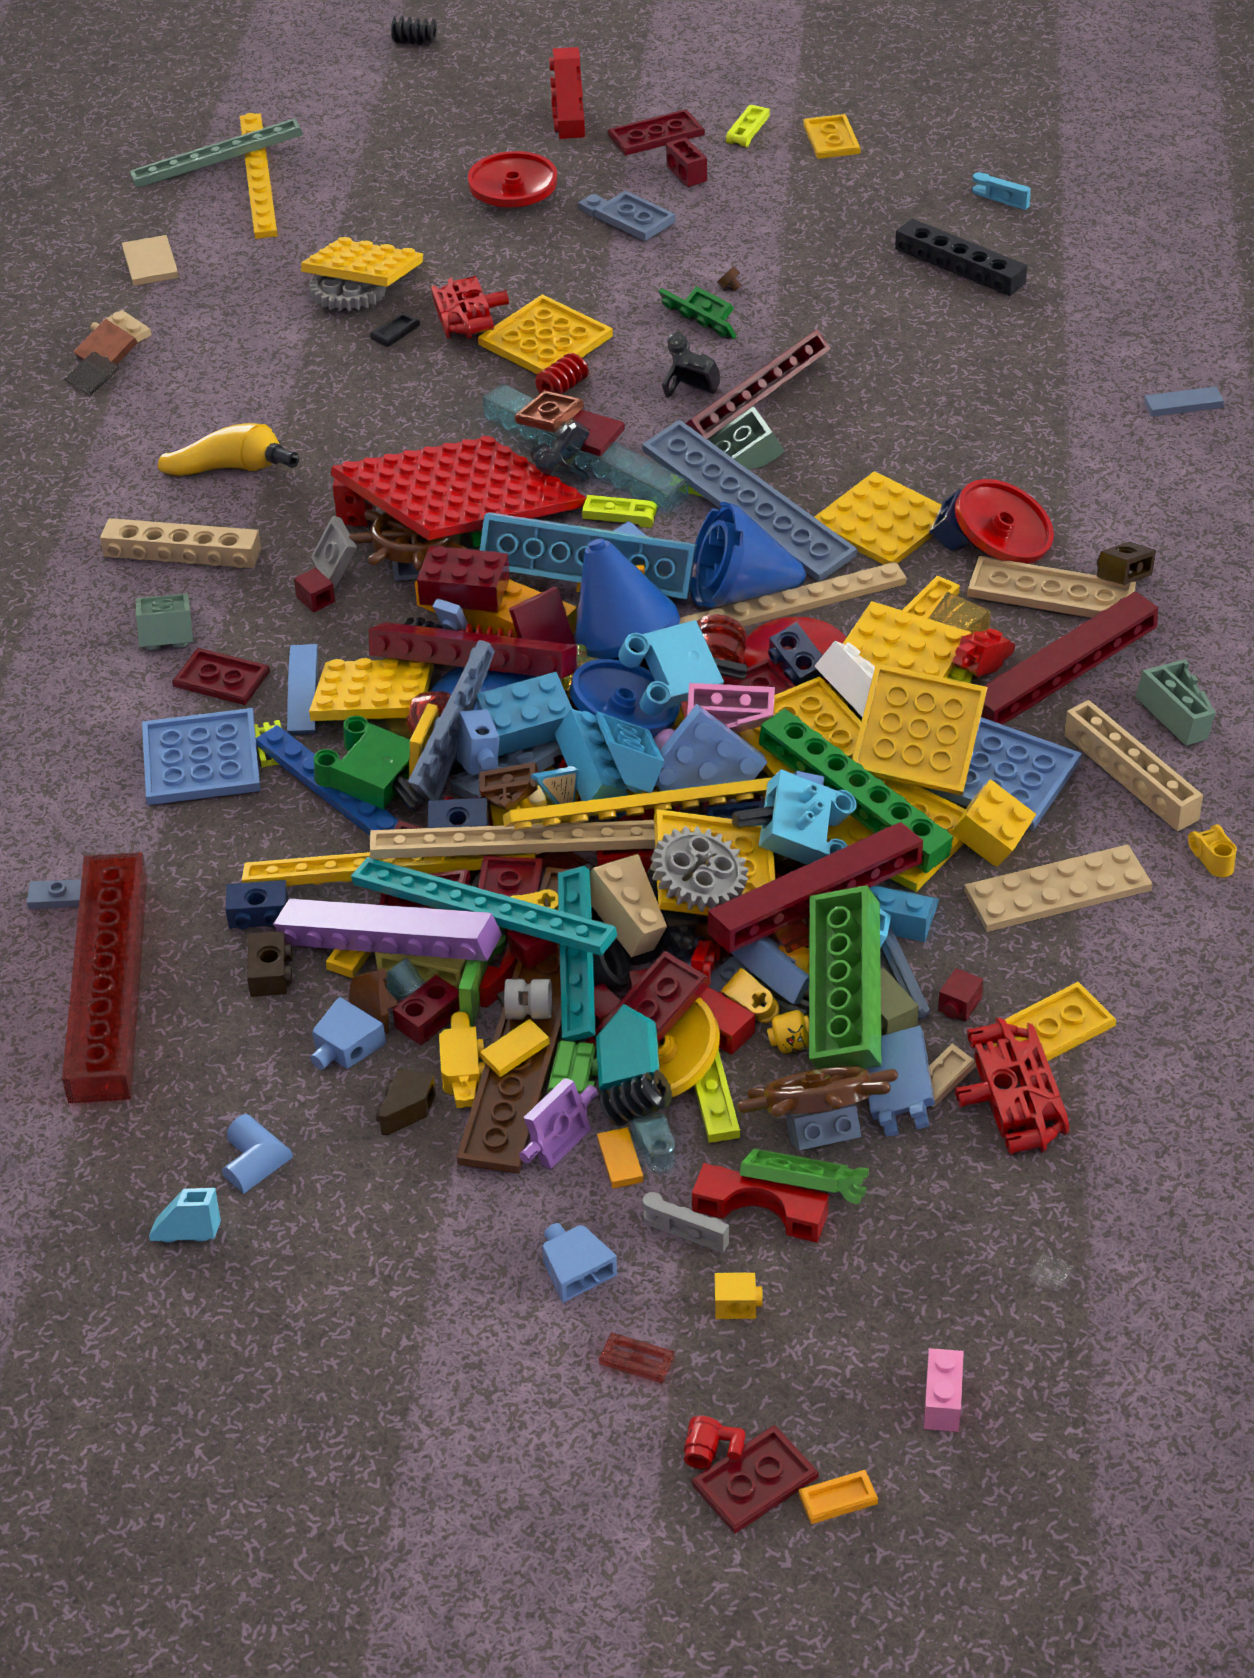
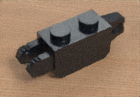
[646,868,700,957]

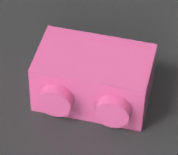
[924,1348,964,1432]

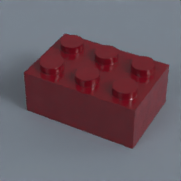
[417,546,510,612]

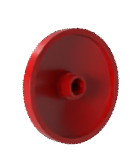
[468,151,558,207]
[955,479,1054,564]
[743,617,846,684]

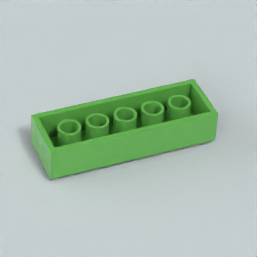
[809,885,882,1069]

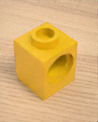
[715,1273,763,1319]

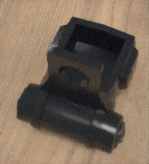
[662,332,720,398]
[530,418,590,481]

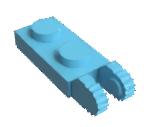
[972,172,1031,210]

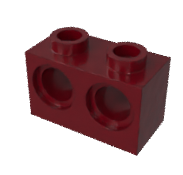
[666,137,707,187]
[393,975,460,1046]

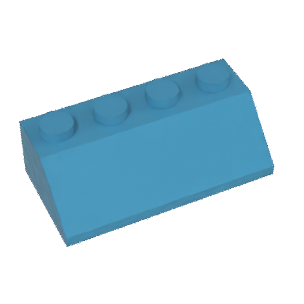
[554,709,628,818]
[595,711,665,794]
[870,885,939,942]

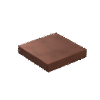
[74,319,138,375]
[514,391,584,433]

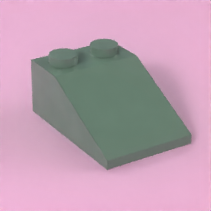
[707,406,785,470]
[136,593,193,650]

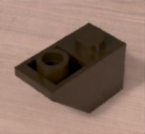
[376,1068,436,1136]

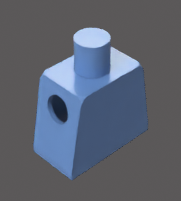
[457,709,499,775]
[310,997,387,1070]
[542,1223,617,1303]

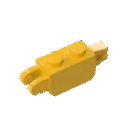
[439,1011,485,1108]

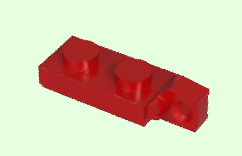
[691,940,720,979]

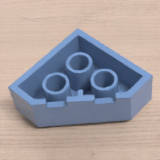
[655,704,767,791]

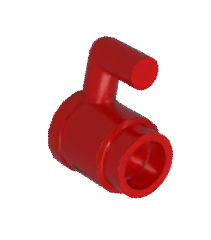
[684,1416,746,1469]

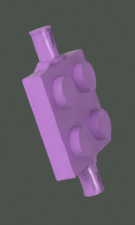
[519,1078,598,1169]

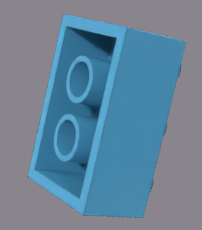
[476,672,572,756]

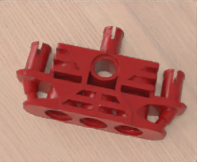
[431,275,509,339]
[955,1017,1069,1155]

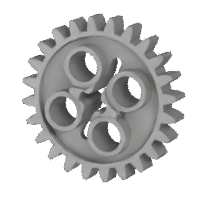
[309,275,385,311]
[650,826,748,912]

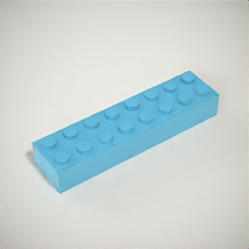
[480,512,697,599]

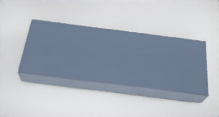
[1144,387,1224,417]

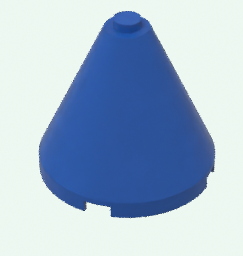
[690,502,806,609]
[575,538,680,660]

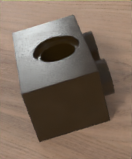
[1097,541,1156,585]
[247,931,293,997]

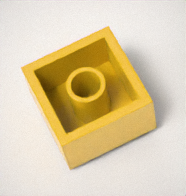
[950,779,1036,867]

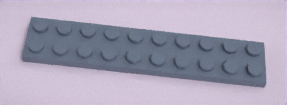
[642,420,857,582]

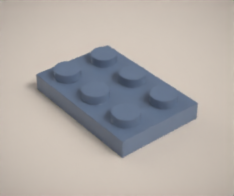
[595,191,676,241]

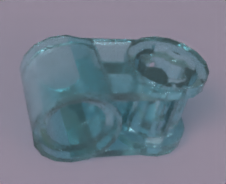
[385,957,425,1000]
[631,1112,676,1173]

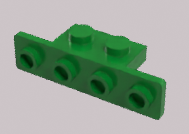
[658,286,737,339]

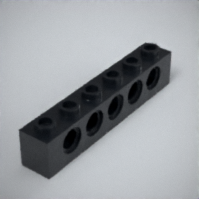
[895,219,1027,296]

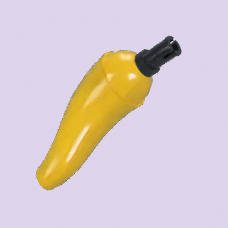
[158,423,300,476]

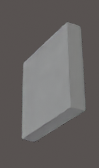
[311,516,357,588]

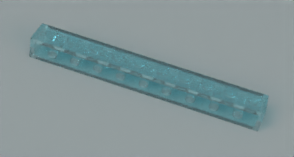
[483,383,688,513]

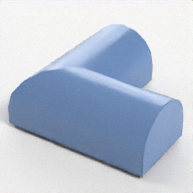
[222,1114,293,1194]

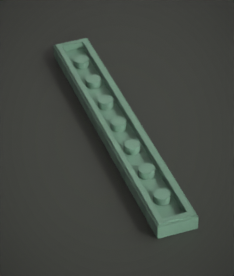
[129,118,303,187]

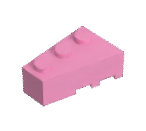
[687,683,775,733]

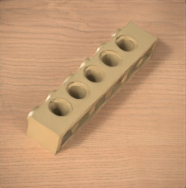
[100,518,261,568]
[1064,700,1203,832]

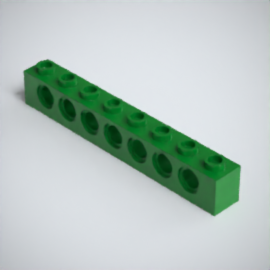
[759,708,953,873]

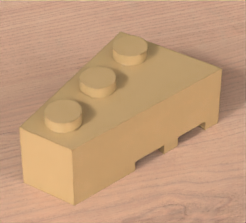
[590,854,667,957]

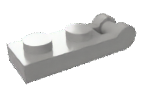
[643,1192,729,1253]

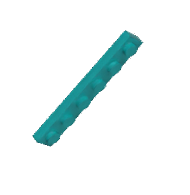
[558,866,595,1042]

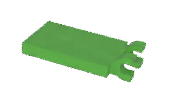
[459,926,506,1027]
[740,1149,869,1204]

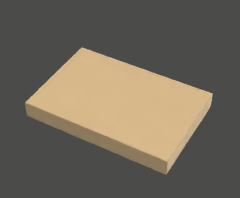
[122,235,179,286]

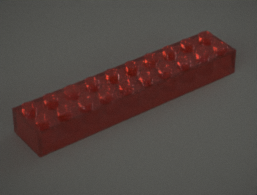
[62,852,148,1104]

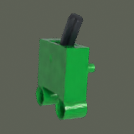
[314,716,424,812]

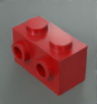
[332,479,376,526]

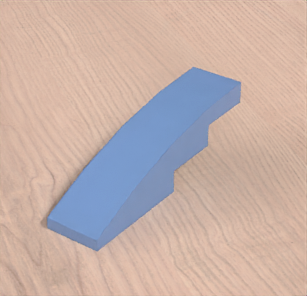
[287,644,318,735]
[732,936,809,1004]

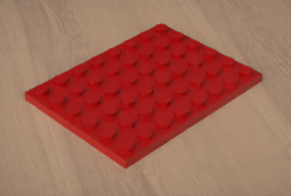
[330,436,587,540]

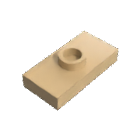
[929,1043,976,1107]

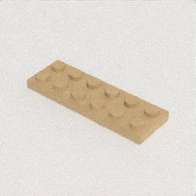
[967,556,1136,618]
[964,844,1153,932]

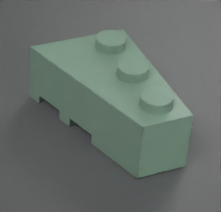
[1135,659,1216,746]

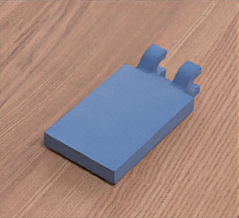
[865,1025,935,1136]

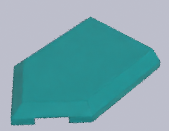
[596,1004,660,1091]

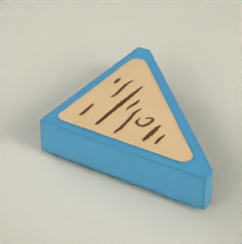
[531,766,579,805]

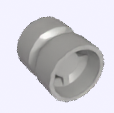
[504,979,552,1020]

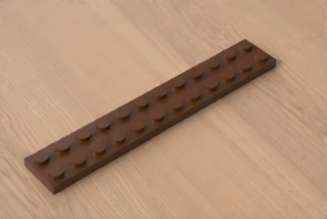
[456,867,596,1174]

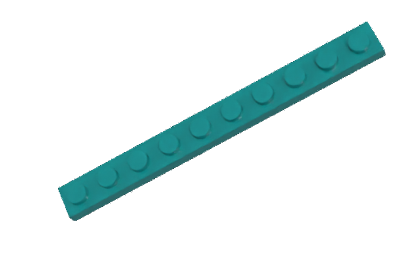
[351,857,618,956]

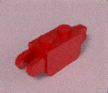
[952,628,1015,677]

